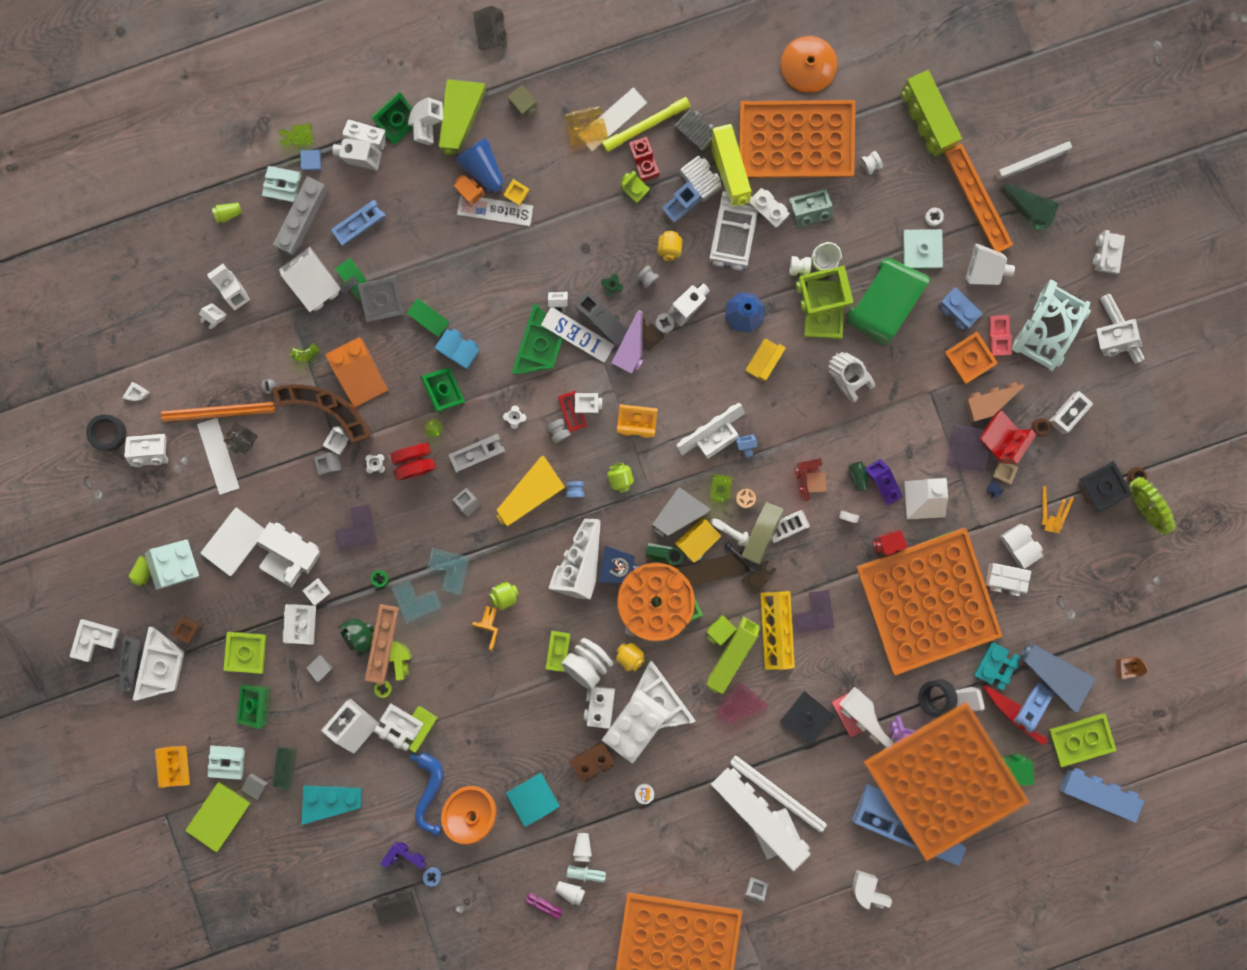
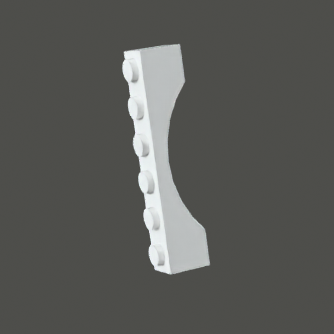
[839,687,894,750]

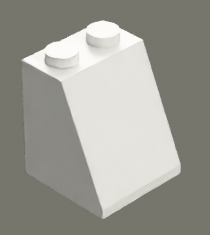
[279,247,341,312]

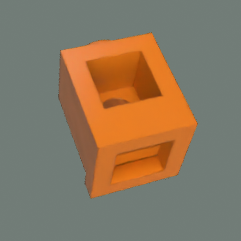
[454,175,485,207]

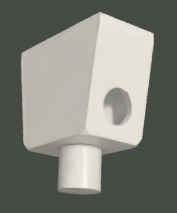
[332,138,382,171]
[966,244,1015,285]
[667,283,710,327]

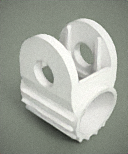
[828,352,876,403]

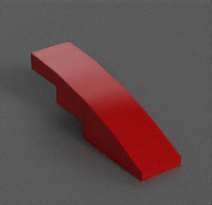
[982,685,1048,745]

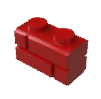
[872,530,907,555]

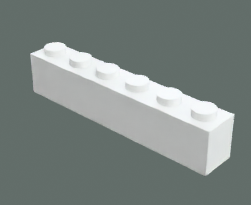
[711,767,810,871]

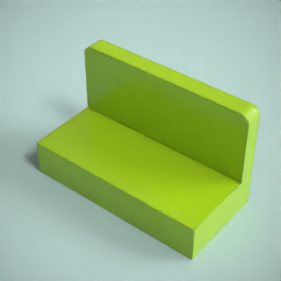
[400,706,438,753]

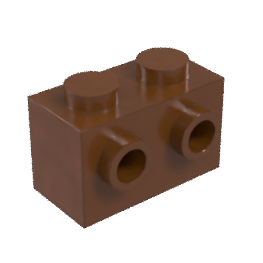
[570,741,615,782]

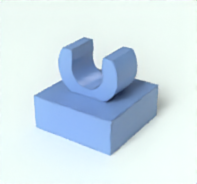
[735,434,758,457]

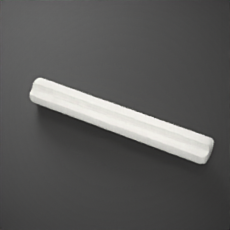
[1100,294,1144,364]

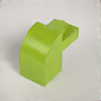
[389,641,412,680]

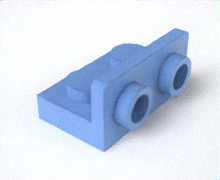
[938,287,983,331]

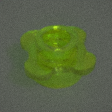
[424,419,444,437]

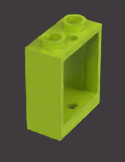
[796,265,854,316]

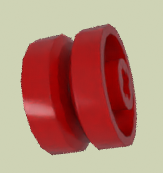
[388,443,437,481]

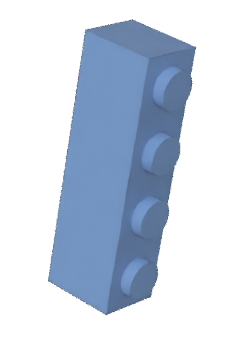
[1059,768,1144,823]

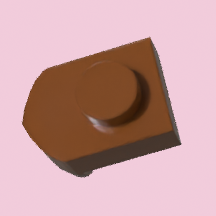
[1116,656,1149,679]

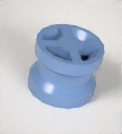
[566,481,585,498]

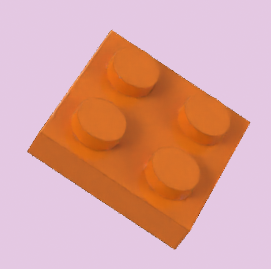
[944,332,998,385]

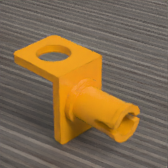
[472,606,498,652]

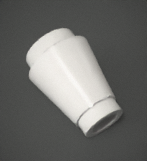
[573,833,592,861]
[555,881,585,905]

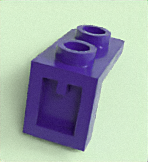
[866,459,903,506]
[380,841,427,870]

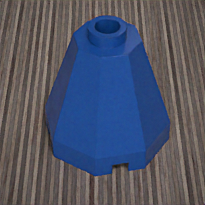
[725,292,765,333]

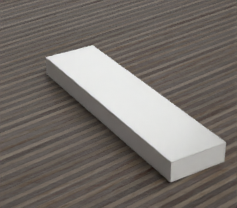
[995,141,1072,181]

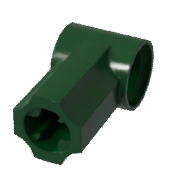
[645,542,684,565]

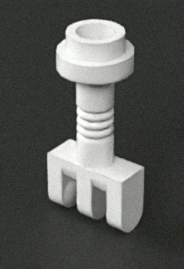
[710,518,750,547]

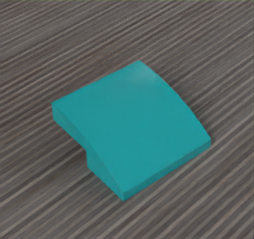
[505,773,560,827]

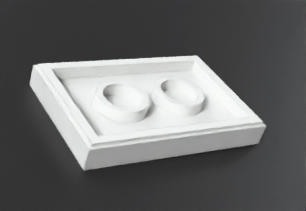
[201,507,265,576]

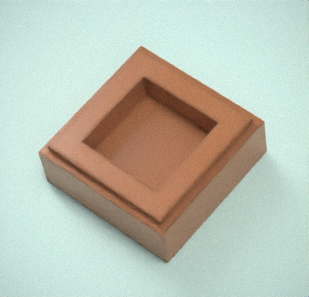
[806,472,827,493]

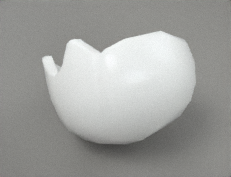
[811,242,842,271]

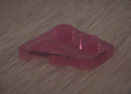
[716,682,769,724]

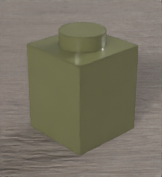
[508,85,538,119]

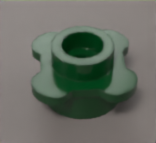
[601,274,623,296]

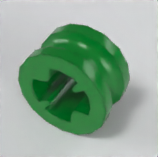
[370,570,389,587]

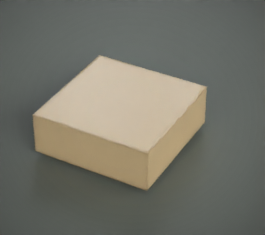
[992,461,1018,485]

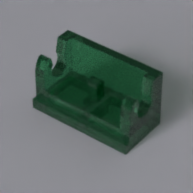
[272,746,297,790]

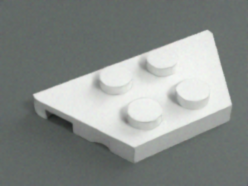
[133,627,184,701]
[631,660,695,729]

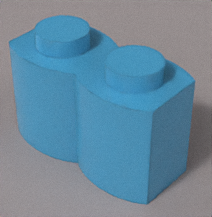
[435,329,480,370]

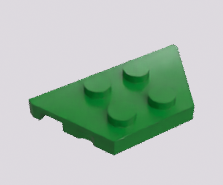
[512,303,563,375]

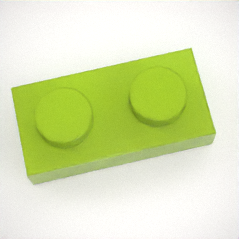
[546,631,571,672]

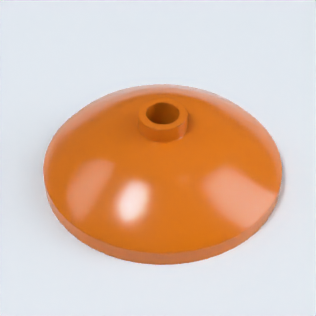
[780,36,837,93]
[441,786,497,845]

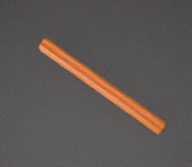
[161,402,276,422]

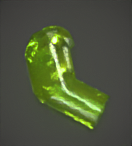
[290,343,320,361]

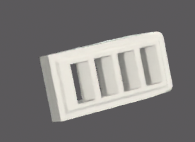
[772,510,810,543]

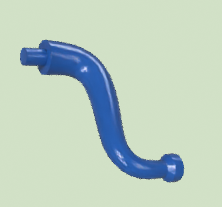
[409,752,444,837]

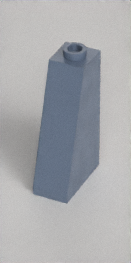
[1021,644,1095,712]

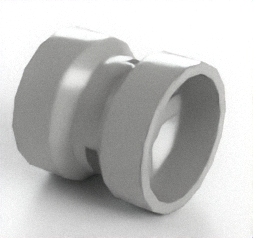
[546,418,571,444]

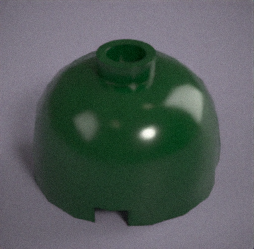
[338,619,374,658]

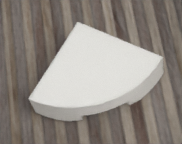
[122,382,150,401]

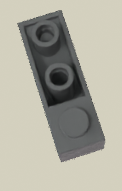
[575,291,628,346]

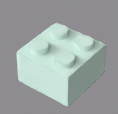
[145,539,199,590]

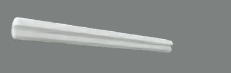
[730,756,827,832]

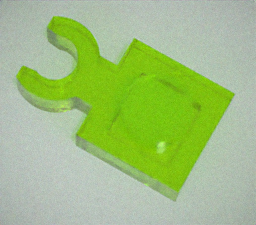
[279,123,314,146]

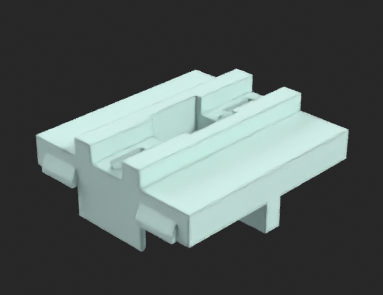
[262,166,301,203]
[208,745,245,779]

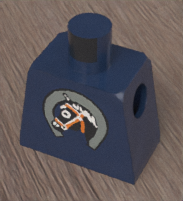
[599,546,642,583]

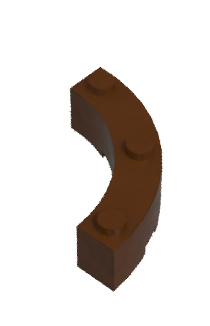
[272,384,374,443]

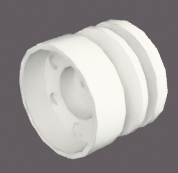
[561,638,613,690]

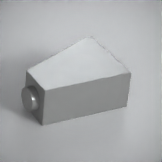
[652,487,710,537]

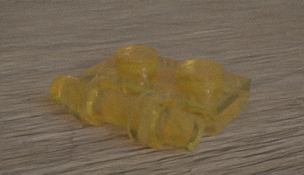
[564,106,608,147]

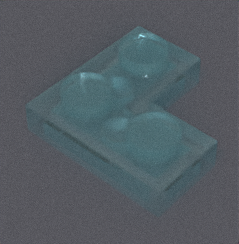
[428,548,470,595]
[391,580,442,623]

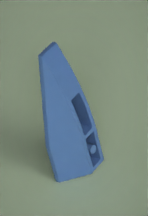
[852,784,966,866]

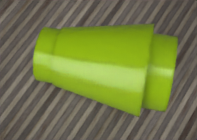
[212,203,242,224]

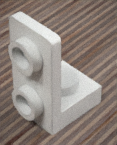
[259,552,302,588]

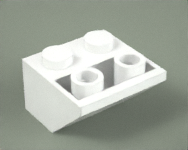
[321,699,380,753]

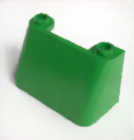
[846,257,931,347]

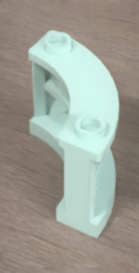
[1012,279,1091,371]

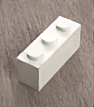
[257,522,320,574]

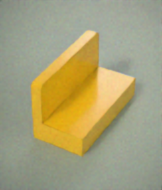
[746,339,786,382]
[675,517,721,562]

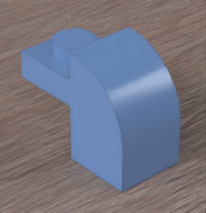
[662,182,702,223]

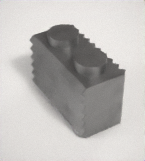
[674,109,715,155]

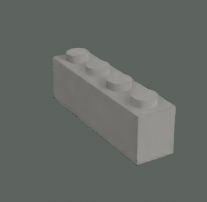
[273,176,328,257]

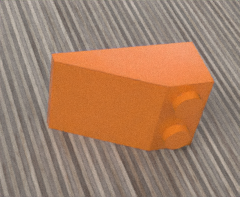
[325,337,389,407]

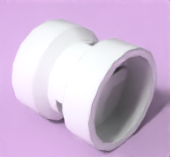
[790,256,811,276]

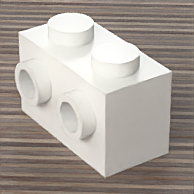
[584,686,615,729]

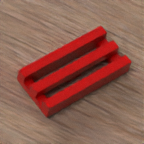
[558,390,588,433]

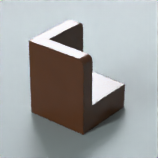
[172,617,203,644]

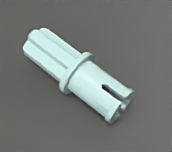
[567,865,606,882]

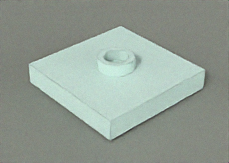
[903,229,943,269]

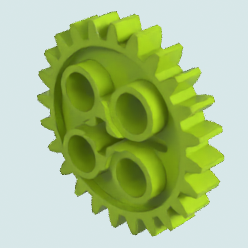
[1129,477,1176,536]

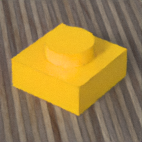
[503,179,530,206]

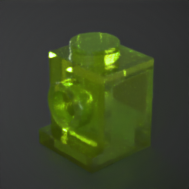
[709,474,733,503]

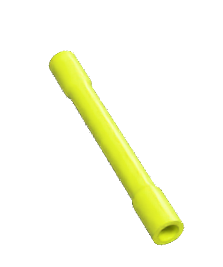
[602,97,691,152]

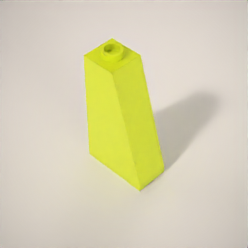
[711,124,751,206]

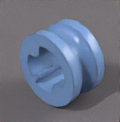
[423,867,441,887]

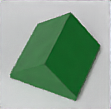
[371,92,414,145]
[420,367,466,414]
[236,684,271,729]

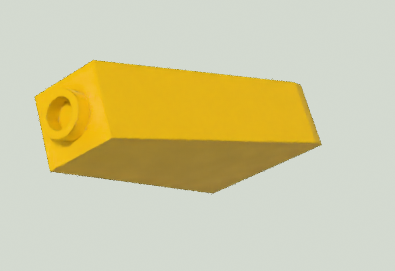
[496,456,565,526]

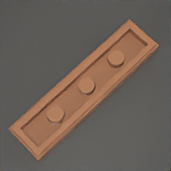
[365,604,400,685]

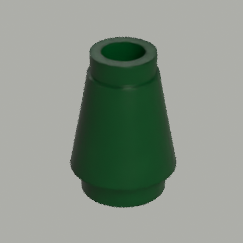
[847,461,868,491]

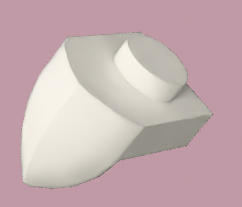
[323,426,350,455]

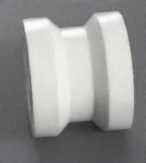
[860,151,883,175]

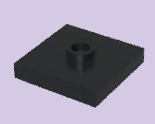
[1078,461,1132,513]
[780,691,835,745]

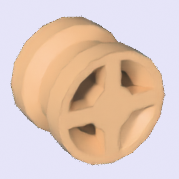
[736,489,756,508]

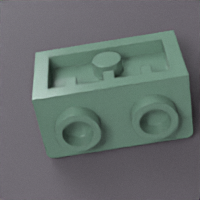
[789,189,833,227]

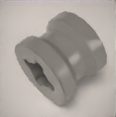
[635,265,659,289]
[655,313,675,334]

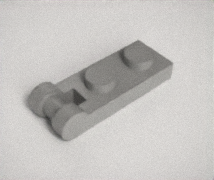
[449,434,506,473]

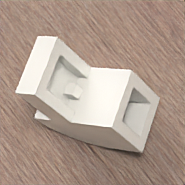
[408,97,443,145]
[207,264,250,310]
[852,870,892,909]

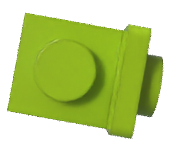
[620,171,650,204]

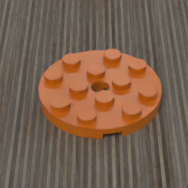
[617,563,695,641]

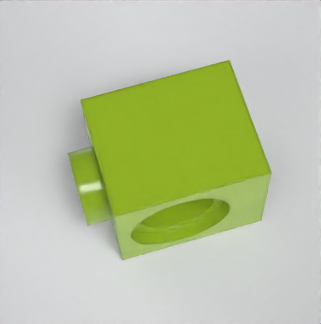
[706,615,737,645]

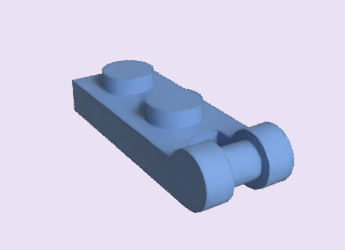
[331,200,386,246]
[1014,682,1054,733]

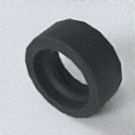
[86,414,127,451]
[918,679,958,717]

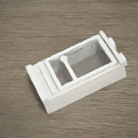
[709,191,758,271]

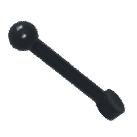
[725,543,757,572]

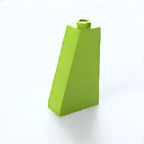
[439,79,486,156]
[706,616,760,694]

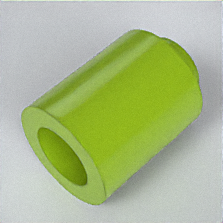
[129,555,151,586]

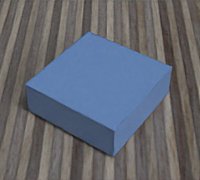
[301,150,321,171]

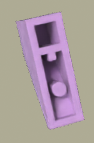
[612,310,643,373]

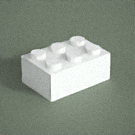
[602,690,670,763]

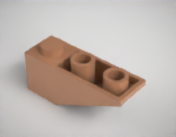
[964,382,1024,423]

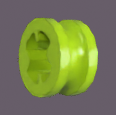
[374,680,392,698]

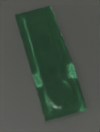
[1000,183,1059,229]

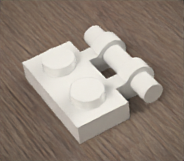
[373,703,423,751]

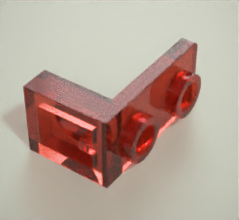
[794,458,822,501]

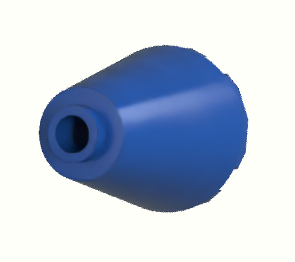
[455,138,504,193]

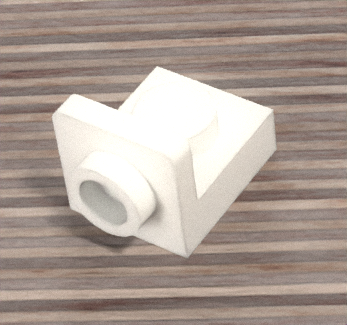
[575,393,602,414]

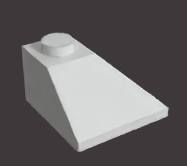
[904,478,948,519]

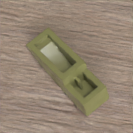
[742,502,784,564]

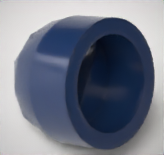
[987,481,1004,498]

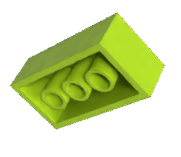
[901,70,962,158]

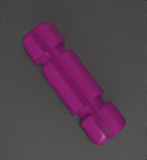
[525,893,562,919]

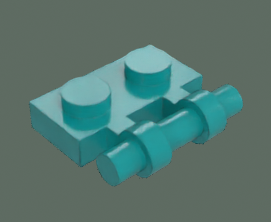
[973,641,1021,691]

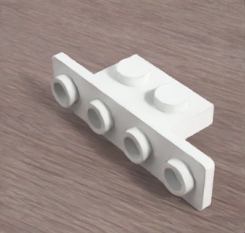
[676,403,745,458]

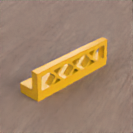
[760,591,795,670]

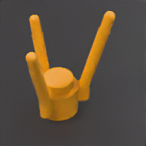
[1041,486,1074,534]

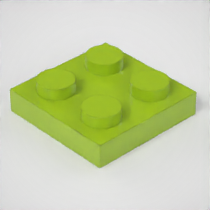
[223,632,267,674]

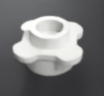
[503,406,526,429]
[365,454,385,474]

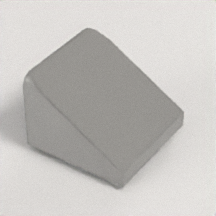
[314,452,341,476]
[452,487,482,517]
[306,655,334,682]
[241,773,268,800]
[743,877,769,905]

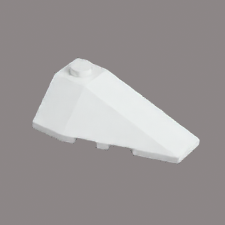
[548,519,601,599]

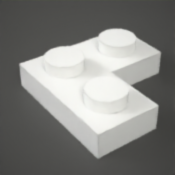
[69,619,120,662]

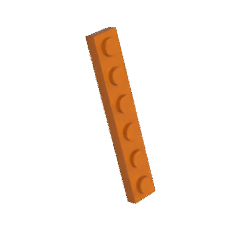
[943,144,1013,252]

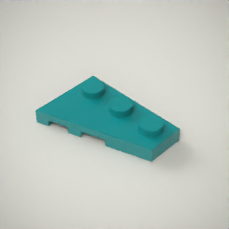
[301,785,362,825]

